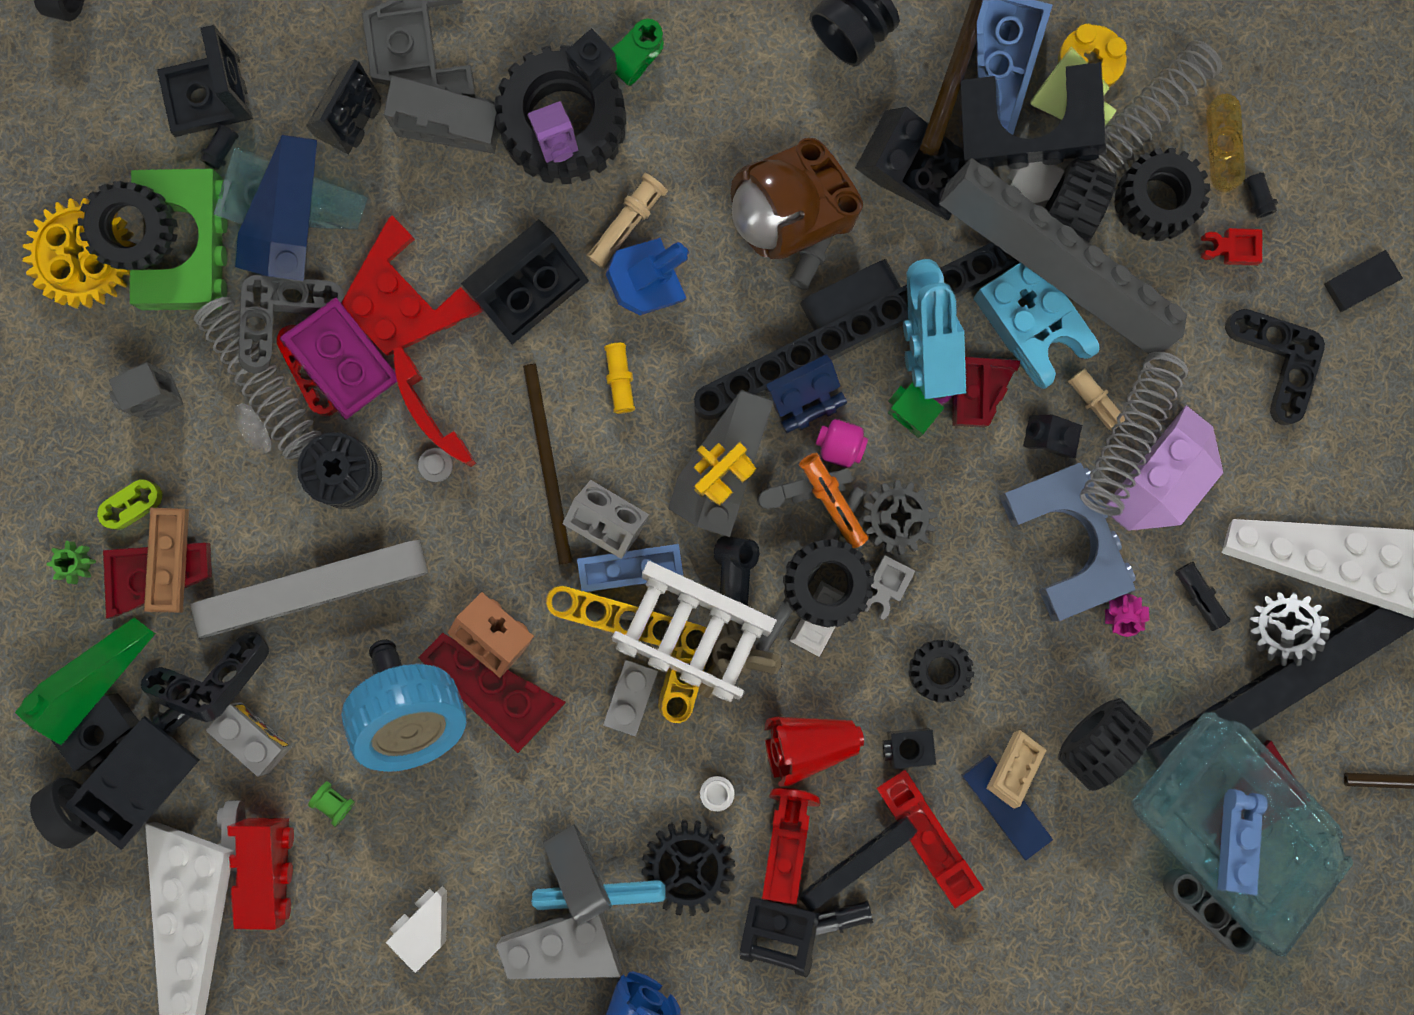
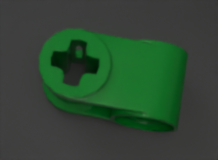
[612,19,664,86]

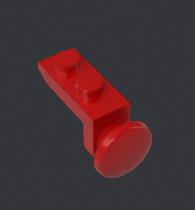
[762,788,820,905]

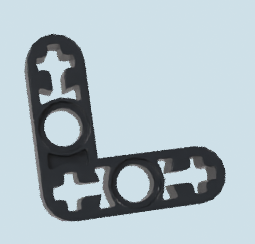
[1225,309,1325,426]
[140,632,269,722]

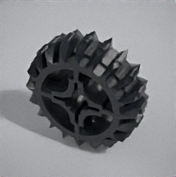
[641,819,735,916]

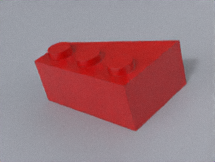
[227,818,294,930]

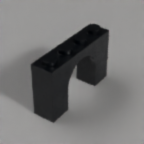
[961,62,1107,171]

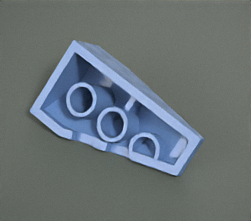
[976,0,1053,135]

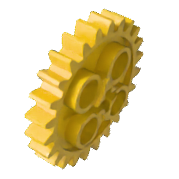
[23,198,136,309]

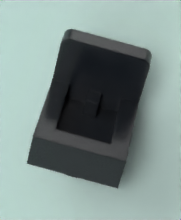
[1023,414,1082,458]

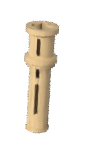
[586,173,668,269]

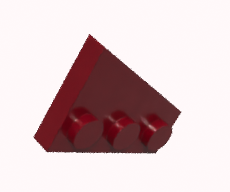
[103,543,212,619]

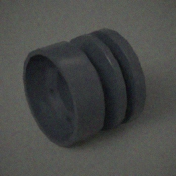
[809,0,900,67]
[298,432,382,509]

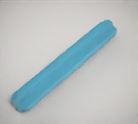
[532,880,666,910]

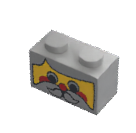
[206,702,292,777]

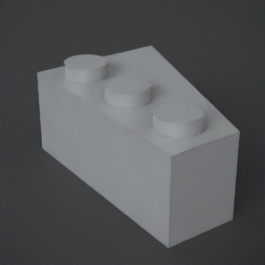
[496,912,622,979]

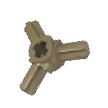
[698,620,782,699]

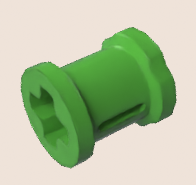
[308,781,355,827]

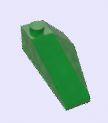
[15,617,156,746]

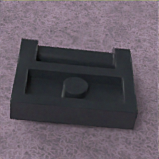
[739,897,820,977]

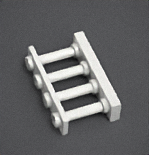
[612,560,776,702]

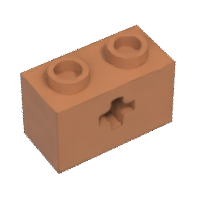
[448,592,534,678]

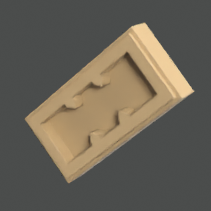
[987,730,1047,809]

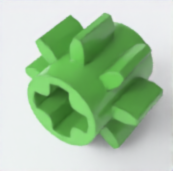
[47,541,96,584]

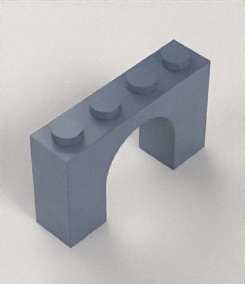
[999,462,1136,621]

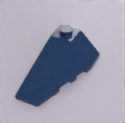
[235,135,317,281]

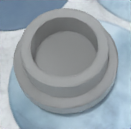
[418,448,453,482]

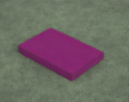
[280,298,397,420]

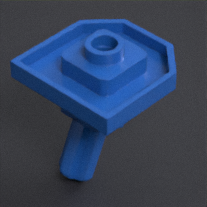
[606,238,689,315]

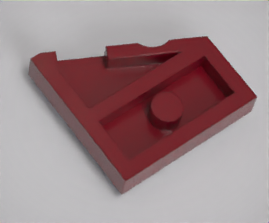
[952,357,1020,428]

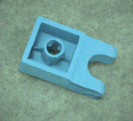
[903,259,966,399]
[973,262,1099,389]

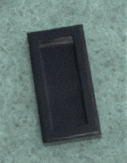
[1324,250,1403,313]

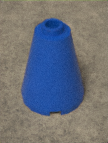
[606,971,681,1015]

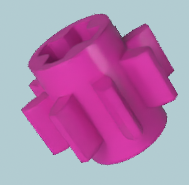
[1105,594,1150,637]

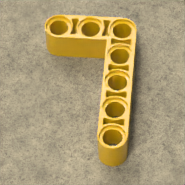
[545,586,706,723]

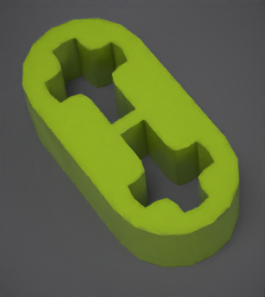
[97,480,162,530]

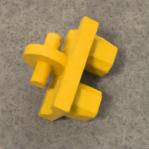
[693,442,756,506]

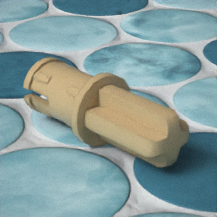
[1067,368,1125,431]

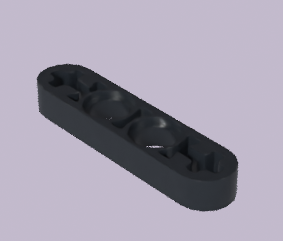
[799,816,918,911]

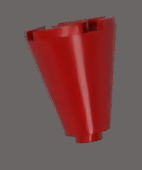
[765,717,864,787]

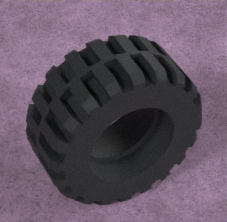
[494,45,627,185]

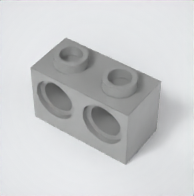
[563,480,649,559]

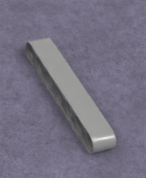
[190,540,428,638]

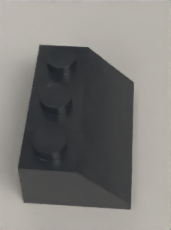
[461,219,589,345]

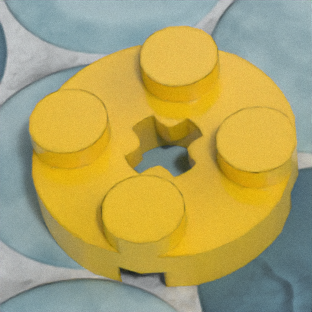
[1058,24,1127,87]

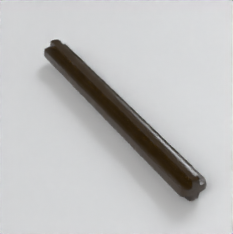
[920,0,983,156]

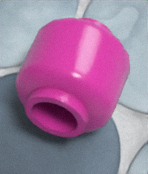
[815,418,868,468]

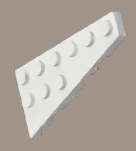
[1222,519,1414,618]
[145,822,234,1015]

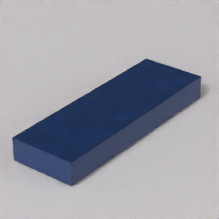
[961,755,1053,860]

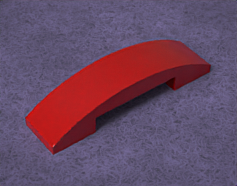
[394,345,476,467]
[876,769,984,909]

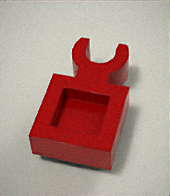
[1201,228,1262,266]

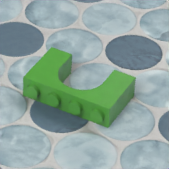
[130,169,228,311]

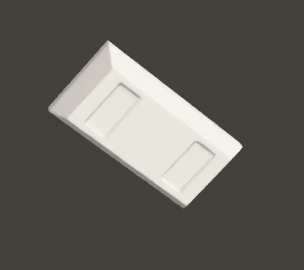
[789,581,845,657]

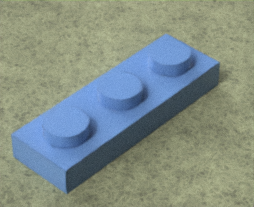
[577,544,684,592]

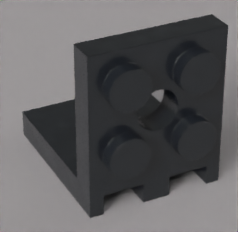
[157,25,253,137]

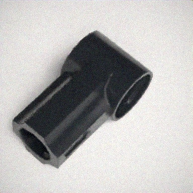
[714,536,760,606]

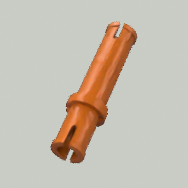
[799,453,868,549]

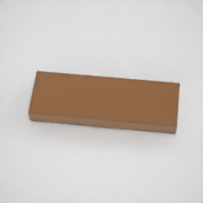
[144,508,189,613]

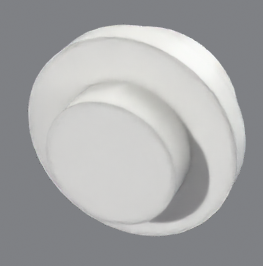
[700,776,734,811]

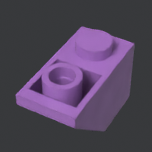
[528,101,578,163]

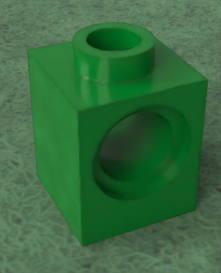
[888,382,944,438]

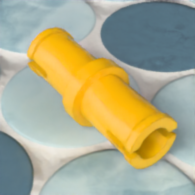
[604,342,635,414]

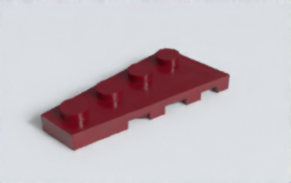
[418,633,566,753]

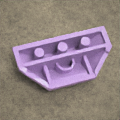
[1106,405,1223,531]

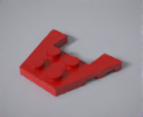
[342,215,483,356]

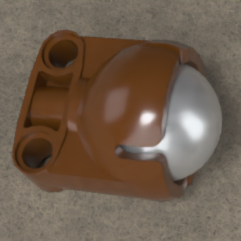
[730,138,863,259]

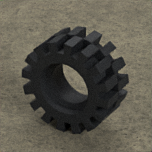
[909,640,974,703]

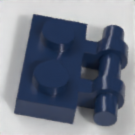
[766,354,847,434]

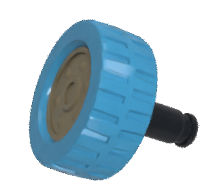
[341,639,467,772]

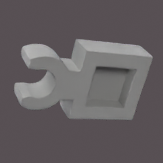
[865,555,915,620]

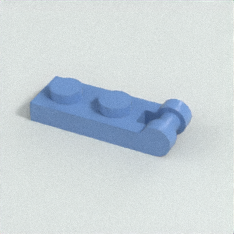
[1218,789,1268,895]

